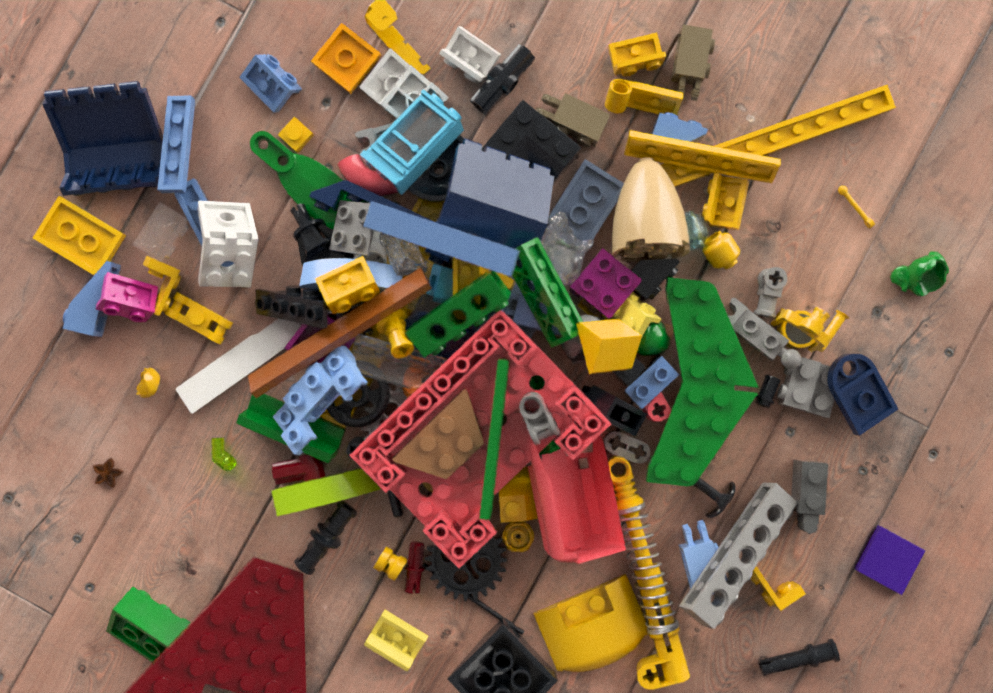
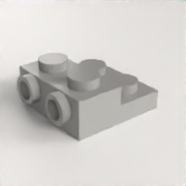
[777,357,834,418]

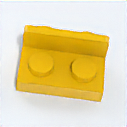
[315,256,380,314]

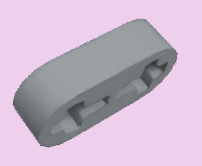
[603,431,651,464]

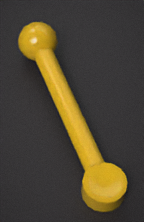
[838,186,875,229]

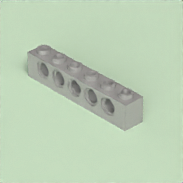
[679,483,798,629]

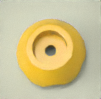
[136,368,160,398]
[502,521,534,552]

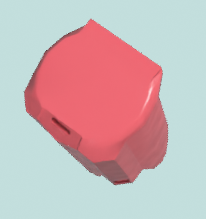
[528,434,626,563]

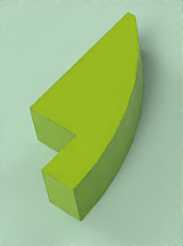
[272,468,381,516]

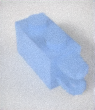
[679,520,727,595]

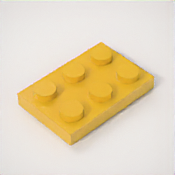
[33,196,126,275]

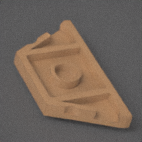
[392,388,484,480]

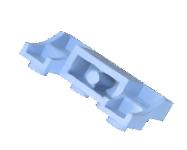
[273,345,367,455]

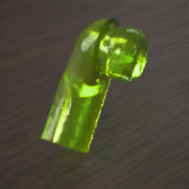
[211,437,237,471]

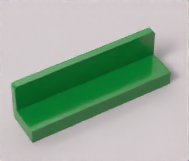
[236,394,346,463]

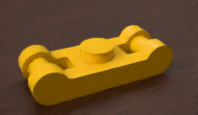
[164,292,233,345]

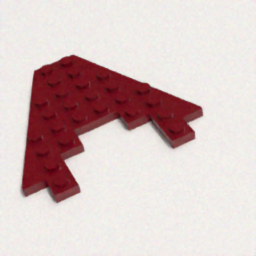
[124,556,306,693]

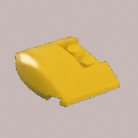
[533,574,648,672]

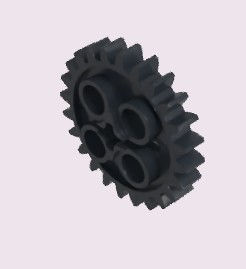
[425,528,508,601]

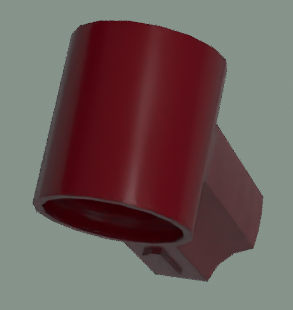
[272,454,325,485]

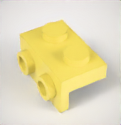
[601,292,662,336]
[364,610,428,671]

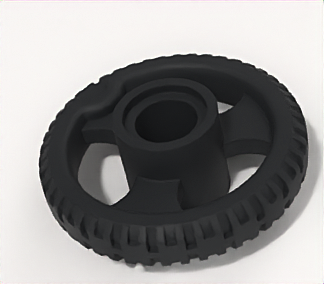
[327,361,390,427]

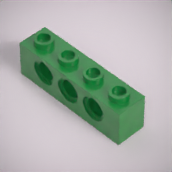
[405,269,511,358]

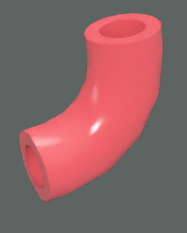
[337,154,398,197]

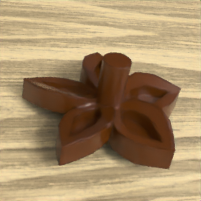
[93,457,124,488]

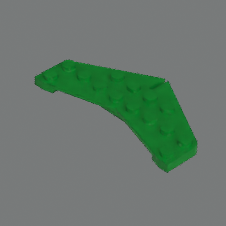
[646,277,759,486]

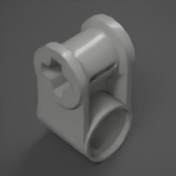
[519,392,560,445]

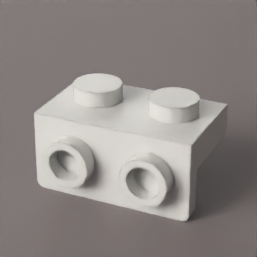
[439,26,501,83]

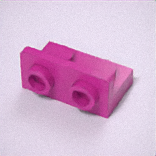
[96,272,158,322]

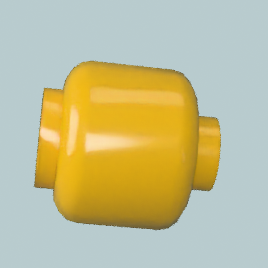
[702,231,741,270]

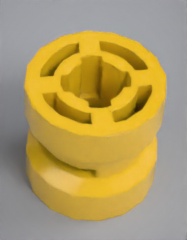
[373,546,408,581]

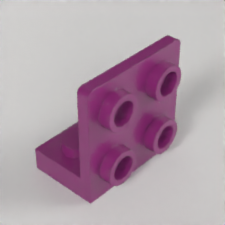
[570,248,641,319]

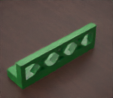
[512,237,583,348]

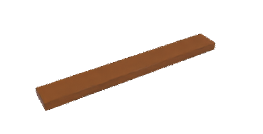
[248,268,432,398]

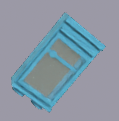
[360,89,464,195]

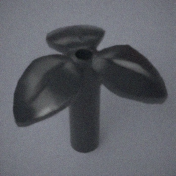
[694,478,736,518]

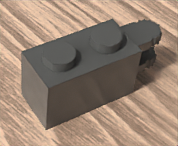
[791,459,828,534]

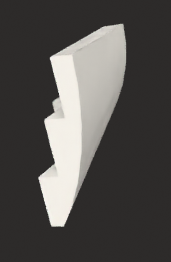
[359,48,449,119]

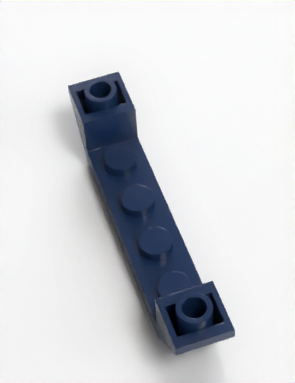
[309,180,451,266]

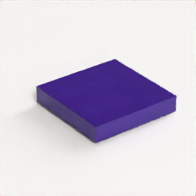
[855,525,925,595]

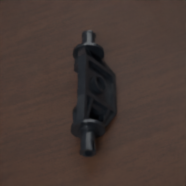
[290,203,374,340]

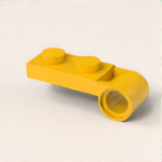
[604,79,684,115]

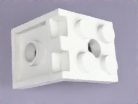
[197,201,258,287]

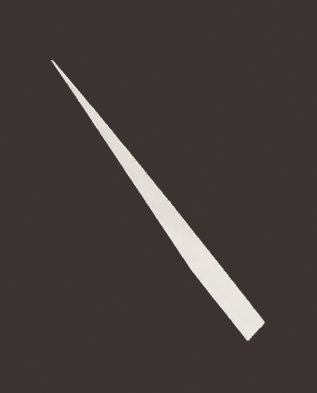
[176,245,392,414]

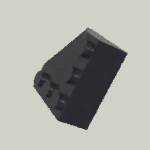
[481,100,581,185]
[447,618,558,693]

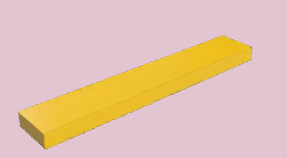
[624,130,781,184]

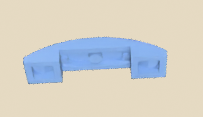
[299,258,404,293]

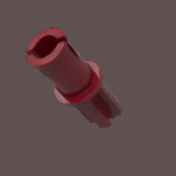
[404,541,425,594]

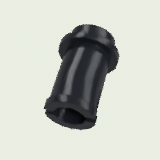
[755,375,781,408]

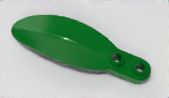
[250,131,362,230]

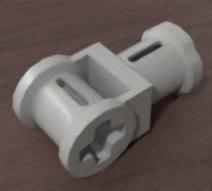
[753,267,787,318]

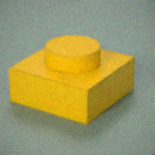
[278,117,314,153]

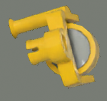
[770,307,849,352]

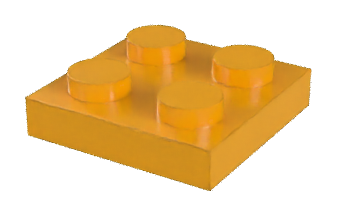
[311,23,381,94]

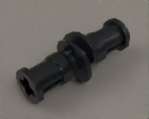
[294,501,357,575]

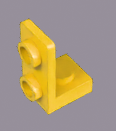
[143,256,181,316]
[750,566,806,611]

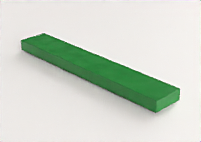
[479,358,510,520]

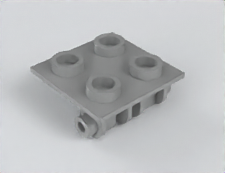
[329,200,374,256]

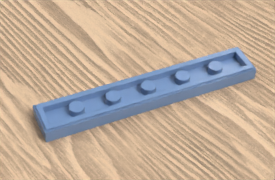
[363,201,520,277]

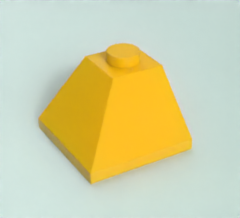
[499,467,538,523]

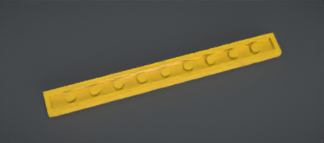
[661,85,896,187]

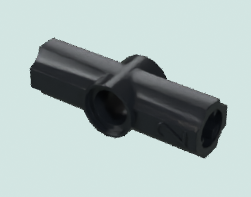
[470,44,535,115]

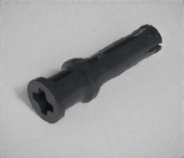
[758,638,840,676]

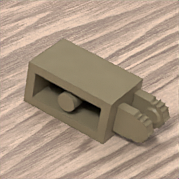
[671,24,715,101]
[536,93,611,147]

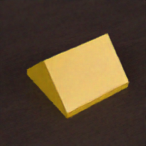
[576,319,642,374]

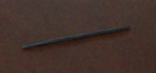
[423,563,524,635]

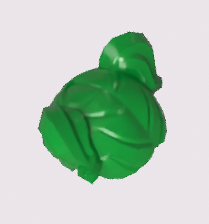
[890,251,949,297]

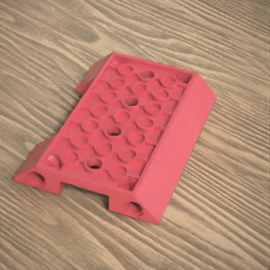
[349,310,611,568]

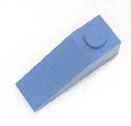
[63,261,121,337]

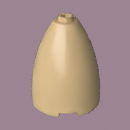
[612,158,690,263]

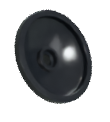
[400,128,464,202]

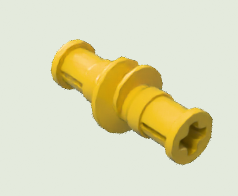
[375,293,414,358]

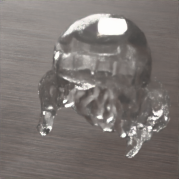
[541,212,594,286]

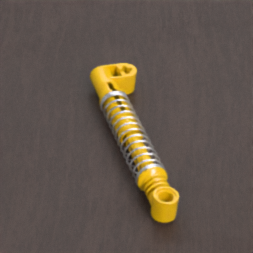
[608,455,690,690]

